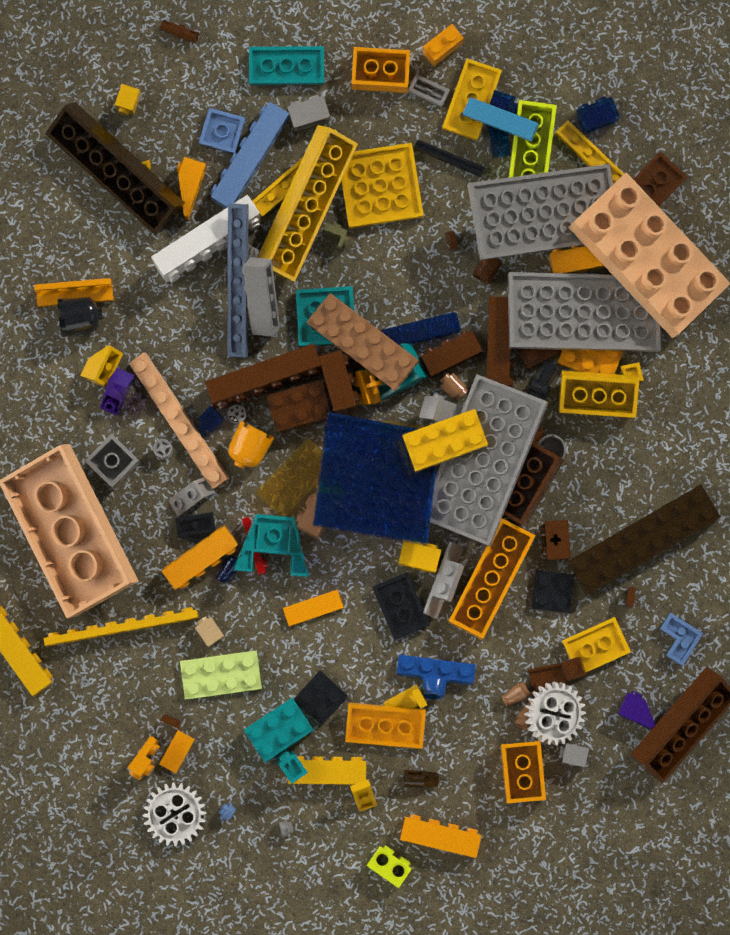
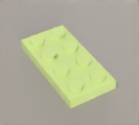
[180,650,262,700]

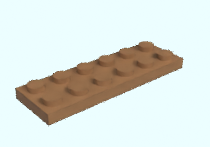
[306,293,419,391]

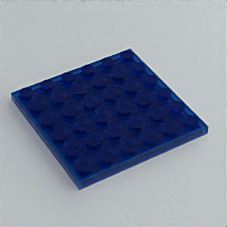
[312,412,437,545]

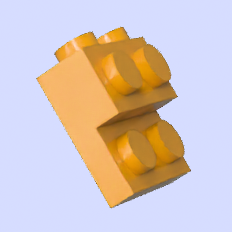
[127,736,160,780]

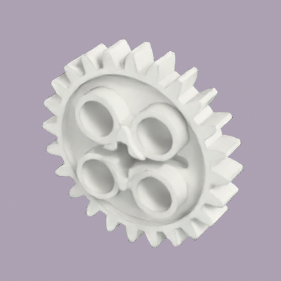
[524,682,586,746]
[143,782,207,846]

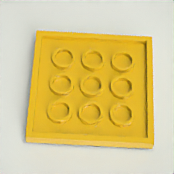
[341,143,424,229]

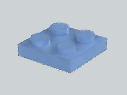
[199,108,246,154]

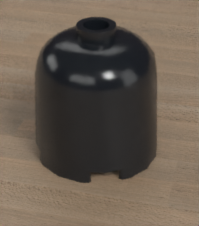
[57,297,103,337]

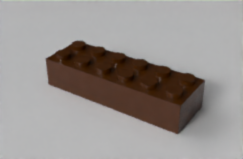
[205,343,322,410]
[630,667,730,784]

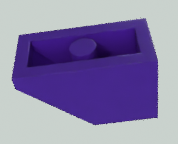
[617,691,655,730]

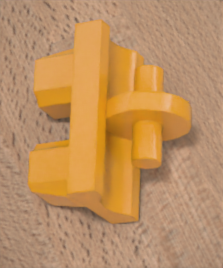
[353,370,383,405]

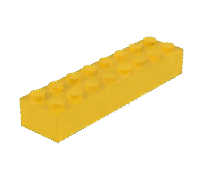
[257,125,358,282]

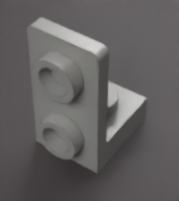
[168,477,216,516]

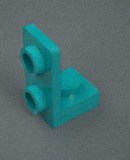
[275,750,308,784]

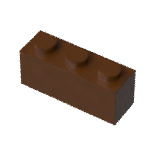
[421,330,482,379]

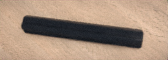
[414,140,485,177]

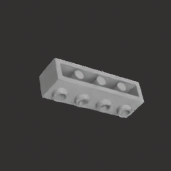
[242,257,280,336]

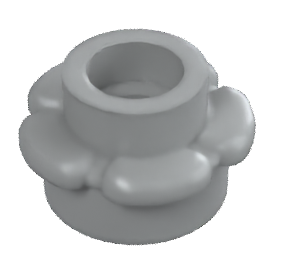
[279,819,293,838]

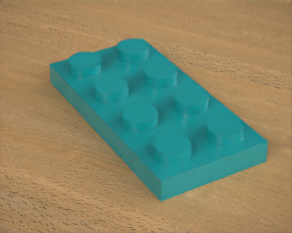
[249,46,324,85]

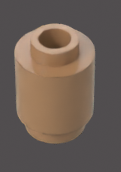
[440,373,468,401]

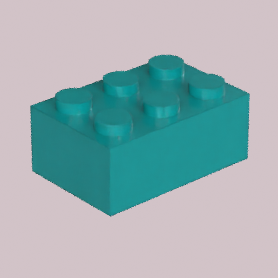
[244,698,314,763]

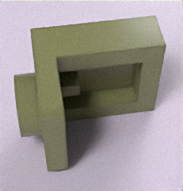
[323,222,350,251]

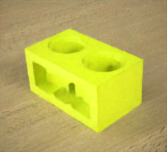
[366,845,412,888]

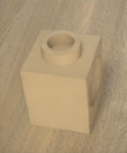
[195,616,225,647]

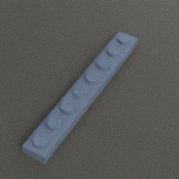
[227,203,249,358]

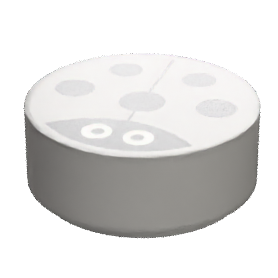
[227,404,247,424]

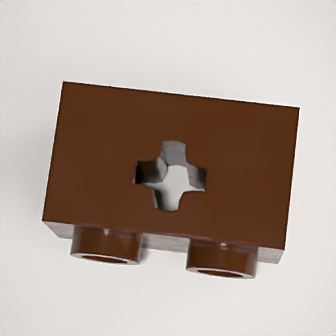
[540,520,571,561]

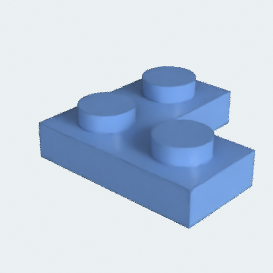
[660,613,703,666]

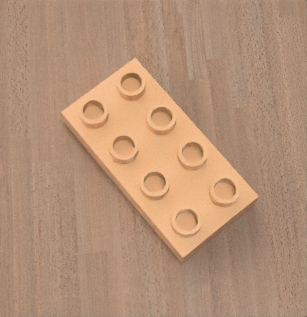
[568,172,730,338]
[0,444,139,619]

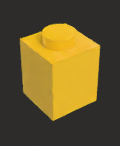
[115,84,141,116]

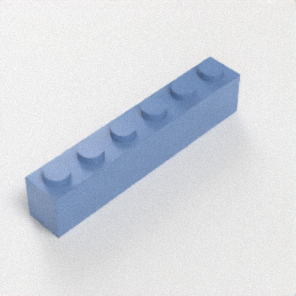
[210,102,290,209]

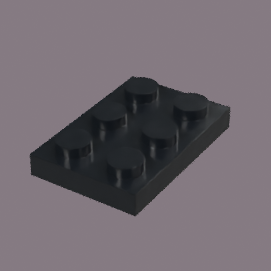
[372,572,430,641]

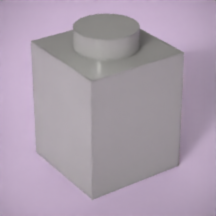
[558,743,589,768]

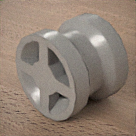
[153,439,173,460]

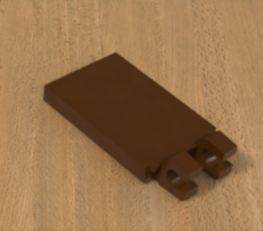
[633,152,687,207]

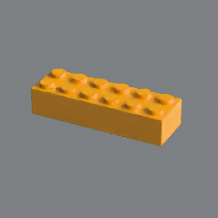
[448,518,536,640]

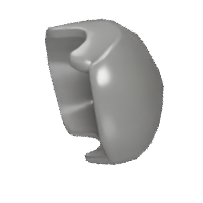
[538,434,566,458]

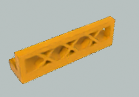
[34,278,114,307]

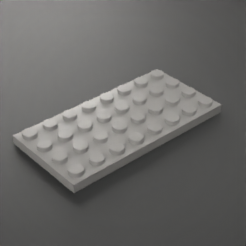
[467,164,613,260]
[508,272,661,352]
[419,374,548,546]

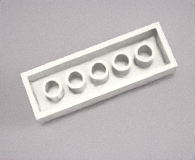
[151,195,261,283]

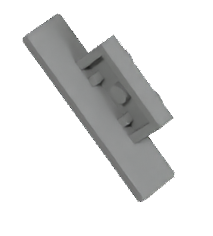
[423,541,464,619]

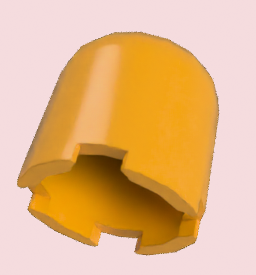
[228,420,275,469]

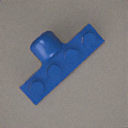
[396,654,476,700]

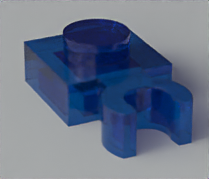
[195,406,225,439]

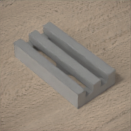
[408,74,450,108]

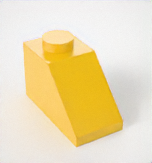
[80,345,123,387]

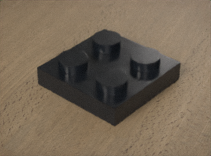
[531,570,574,613]
[294,671,349,725]

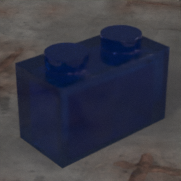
[575,96,620,135]

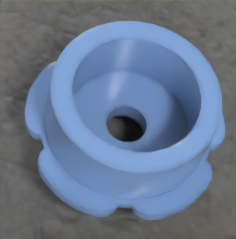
[218,803,236,821]

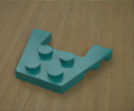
[233,514,309,577]

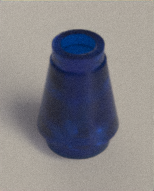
[216,555,237,584]

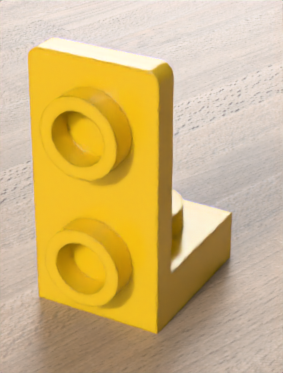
[383,684,427,709]

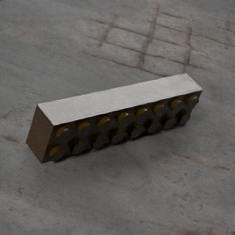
[45,102,185,235]
[567,484,721,596]

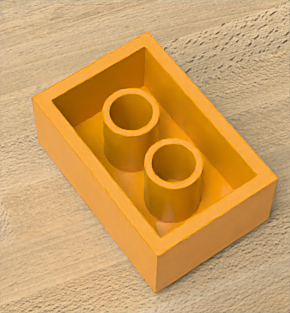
[351,47,410,93]
[500,741,546,804]

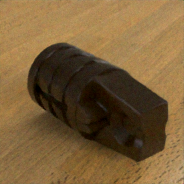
[404,770,439,788]

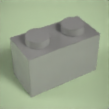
[287,95,330,132]

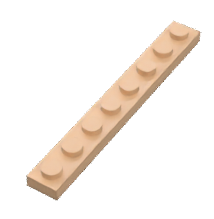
[129,352,229,489]

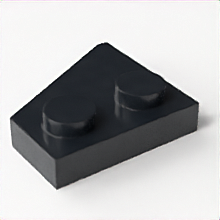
[175,512,216,543]

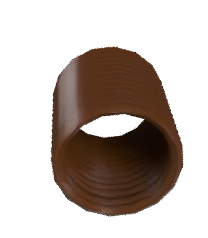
[473,258,502,284]

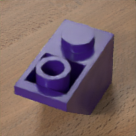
[100,368,135,416]

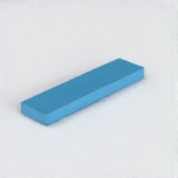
[463,97,539,142]

